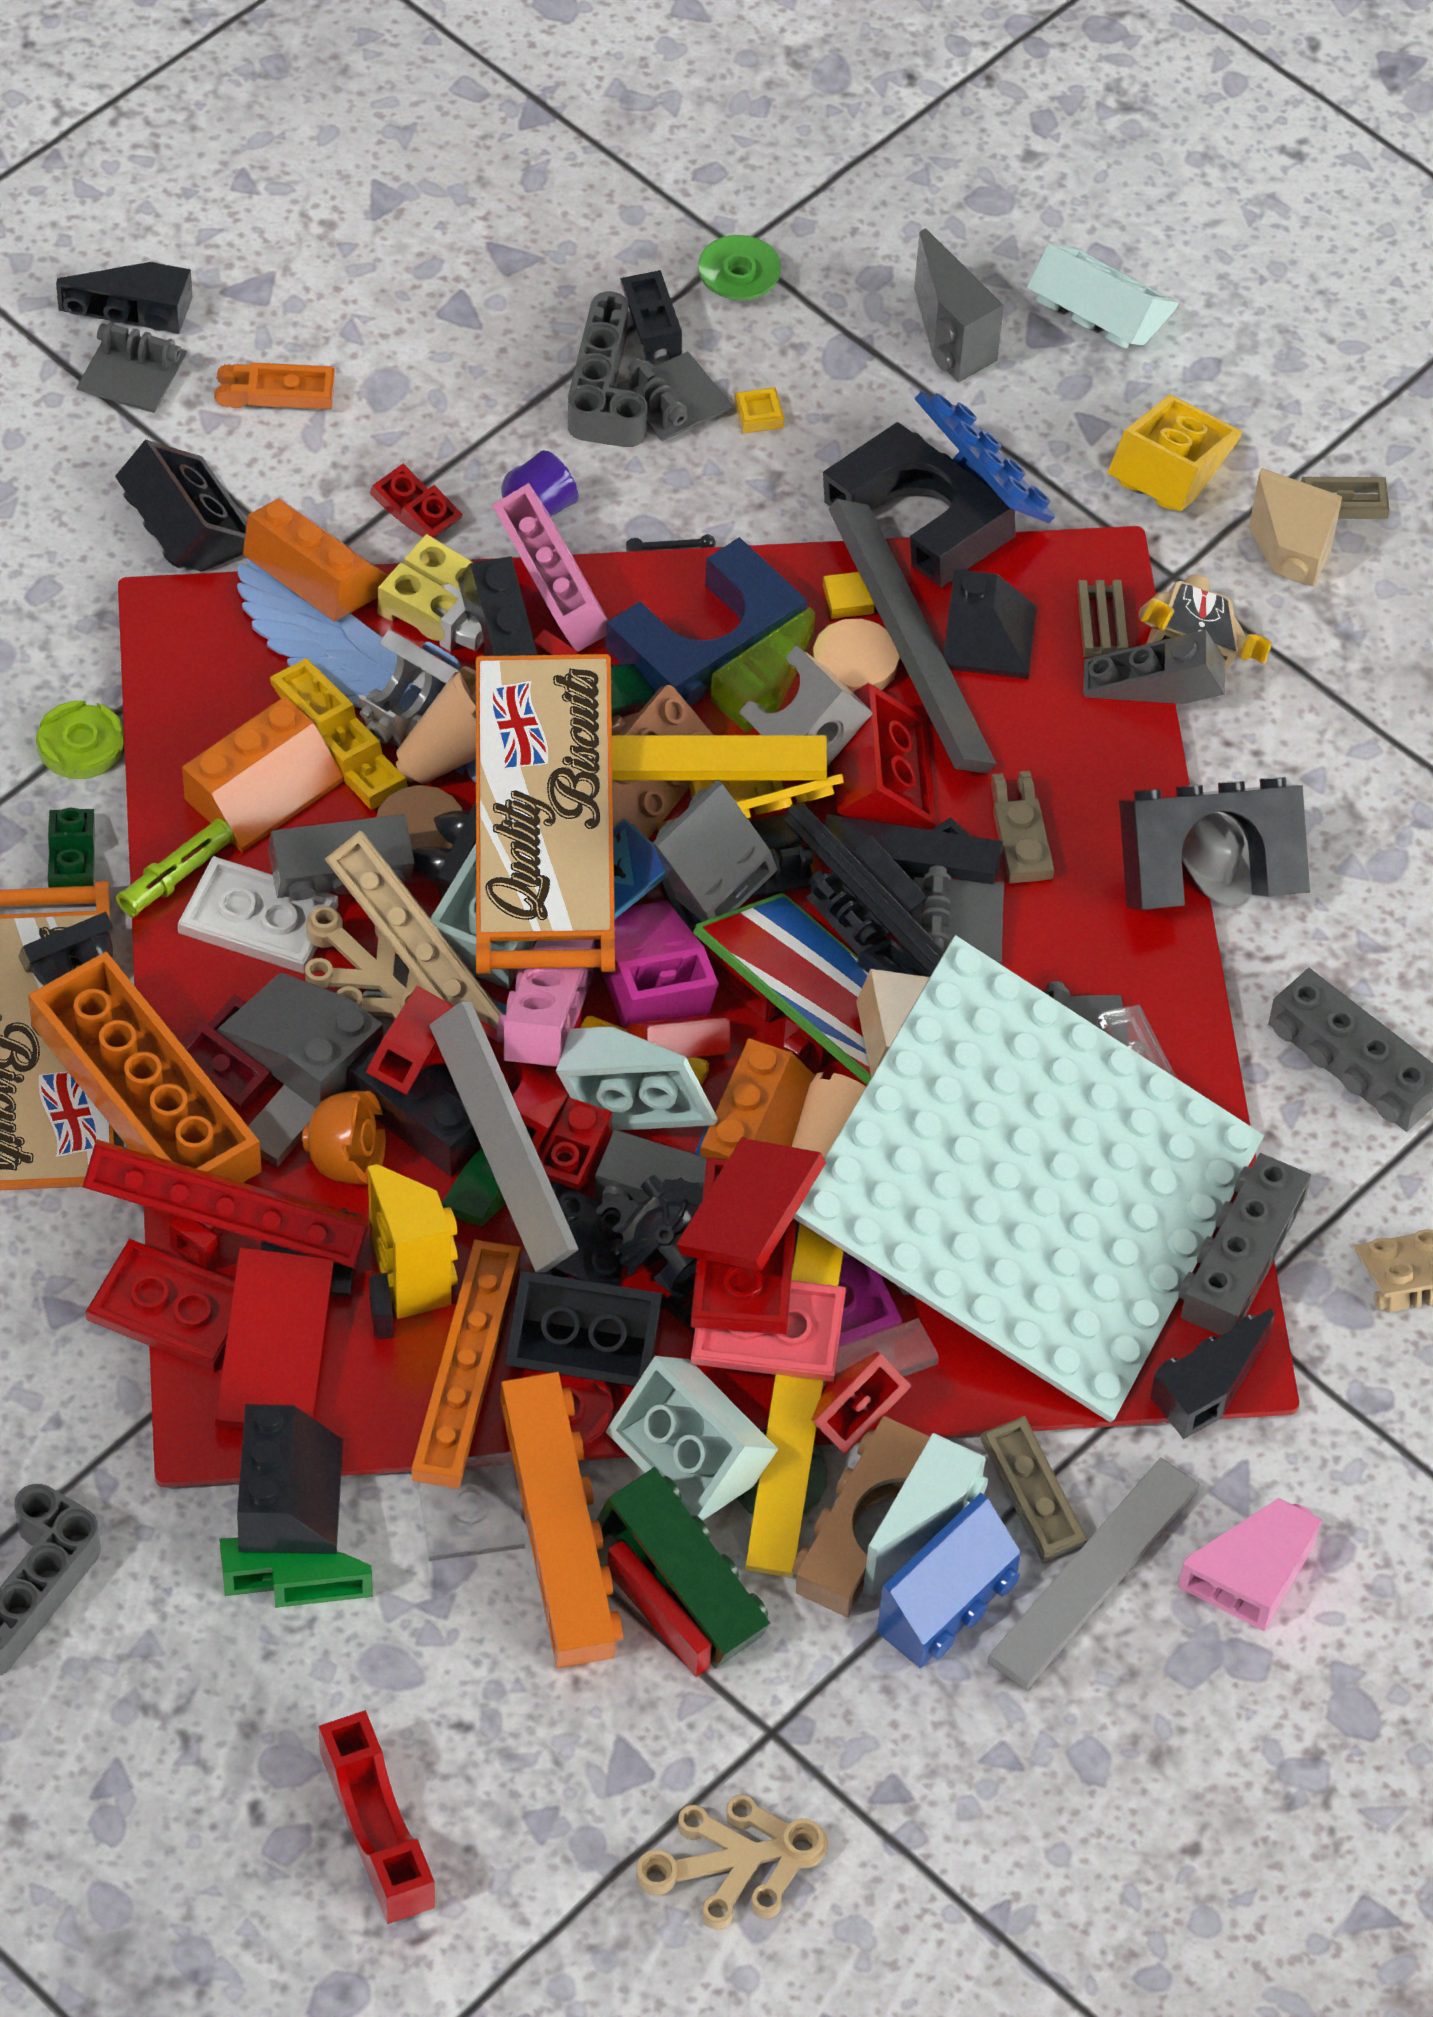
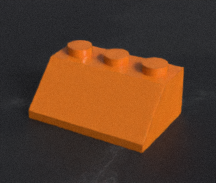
[243,498,396,622]
[182,696,344,853]
[700,1038,815,1159]

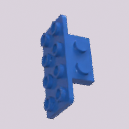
[914,391,1055,523]

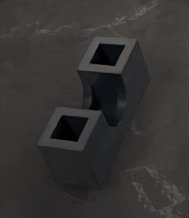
[457,556,537,656]

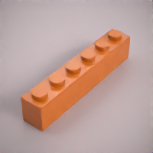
[500,1372,623,1669]

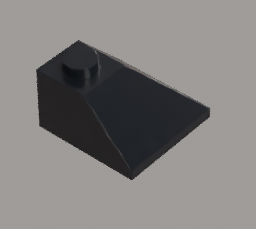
[943,569,1037,679]

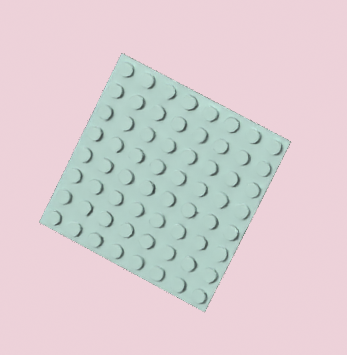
[793,935,1264,1423]

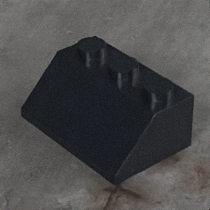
[115,439,247,572]
[347,1039,481,1177]
[506,1271,666,1386]
[237,1404,343,1554]

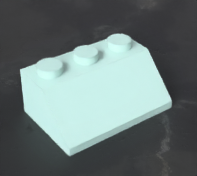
[1027,243,1178,348]
[605,1356,778,1521]

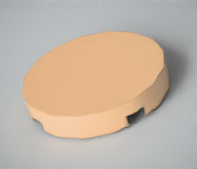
[813,619,900,692]

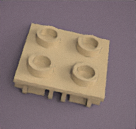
[1354,1229,1433,1313]

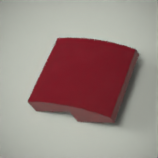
[181,994,278,1109]

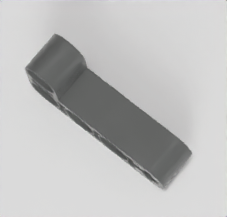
[567,291,647,447]
[0,1484,101,1676]

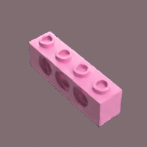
[492,483,608,652]
[497,940,595,1066]

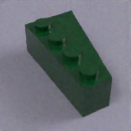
[596,1467,771,1669]

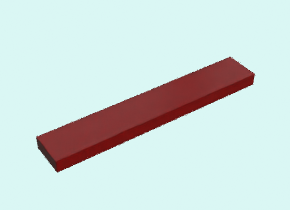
[82,1139,370,1269]

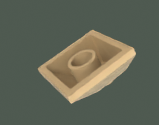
[1249,468,1342,587]

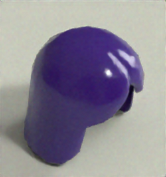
[501,450,579,517]

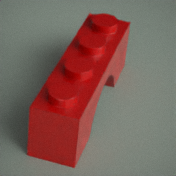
[318,1710,435,1924]

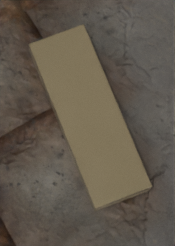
[980,1416,1088,1563]

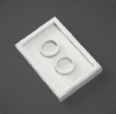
[178,856,339,974]

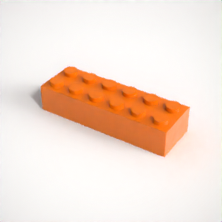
[28,951,262,1183]

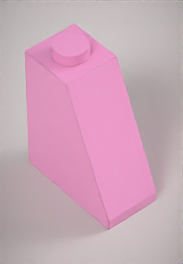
[1178,1498,1322,1631]

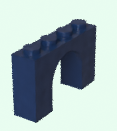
[606,537,808,705]

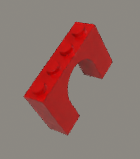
[366,986,568,1152]

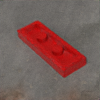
[608,1541,712,1677]

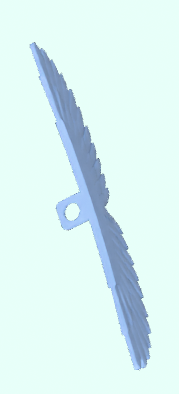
[237,558,476,782]

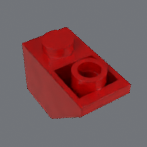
[540,1097,612,1190]

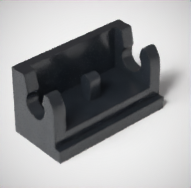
[620,270,682,364]

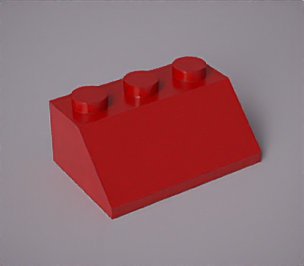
[833,682,936,829]

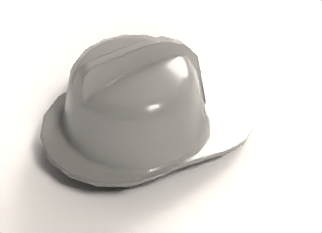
[1182,812,1251,906]

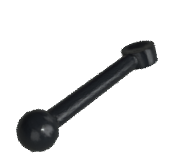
[626,534,716,552]

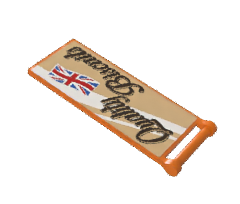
[476,654,615,974]
[0,881,114,1191]

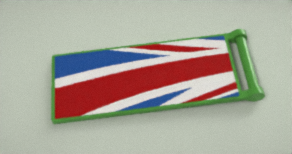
[693,893,871,1085]

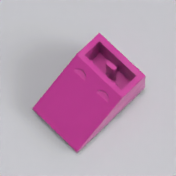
[595,900,718,1029]

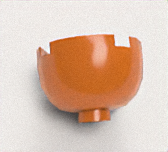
[302,1091,386,1184]

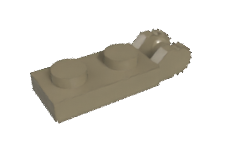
[991,771,1054,884]

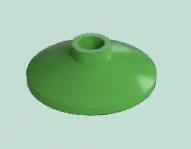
[698,235,781,300]

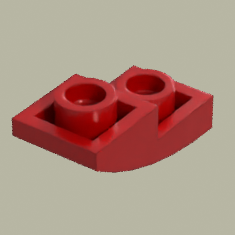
[370,463,463,538]

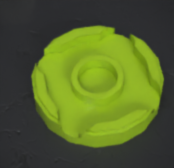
[36,700,124,779]

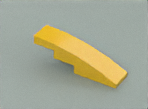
[270,658,408,810]

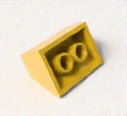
[368,1164,458,1319]

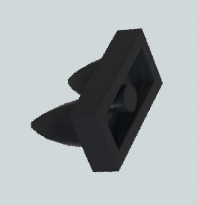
[412,802,476,897]
[18,911,114,986]

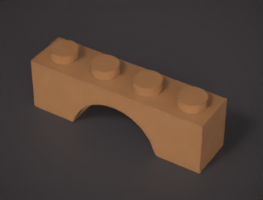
[792,1415,930,1618]

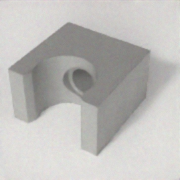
[739,645,873,767]

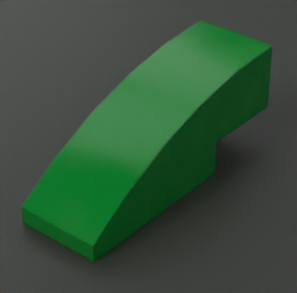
[219,1537,373,1608]

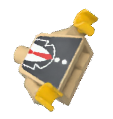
[1139,574,1272,671]

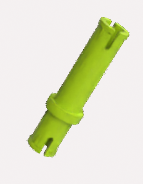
[116,818,235,918]

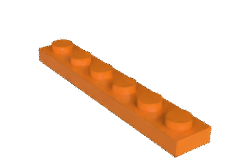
[411,1239,521,1489]

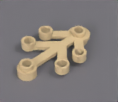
[305,906,425,1020]
[636,1795,828,1930]

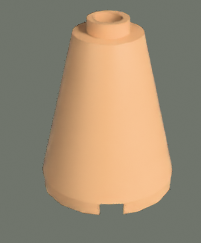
[396,666,476,784]
[792,1072,866,1158]

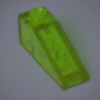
[711,607,815,733]

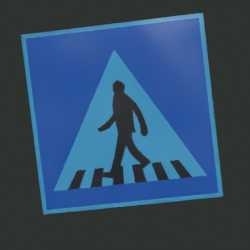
[613,818,667,919]

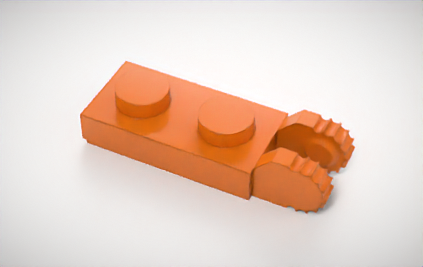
[214,362,335,409]

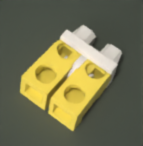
[377,534,484,651]

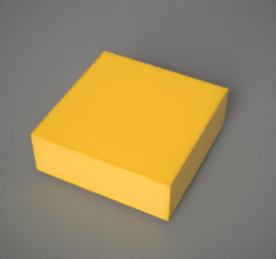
[734,387,784,434]
[823,572,875,619]

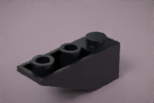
[56,262,193,334]
[1150,1309,1275,1439]

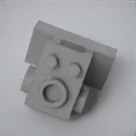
[359,629,459,748]

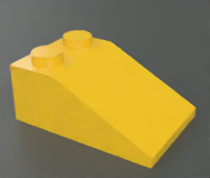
[1107,394,1243,512]

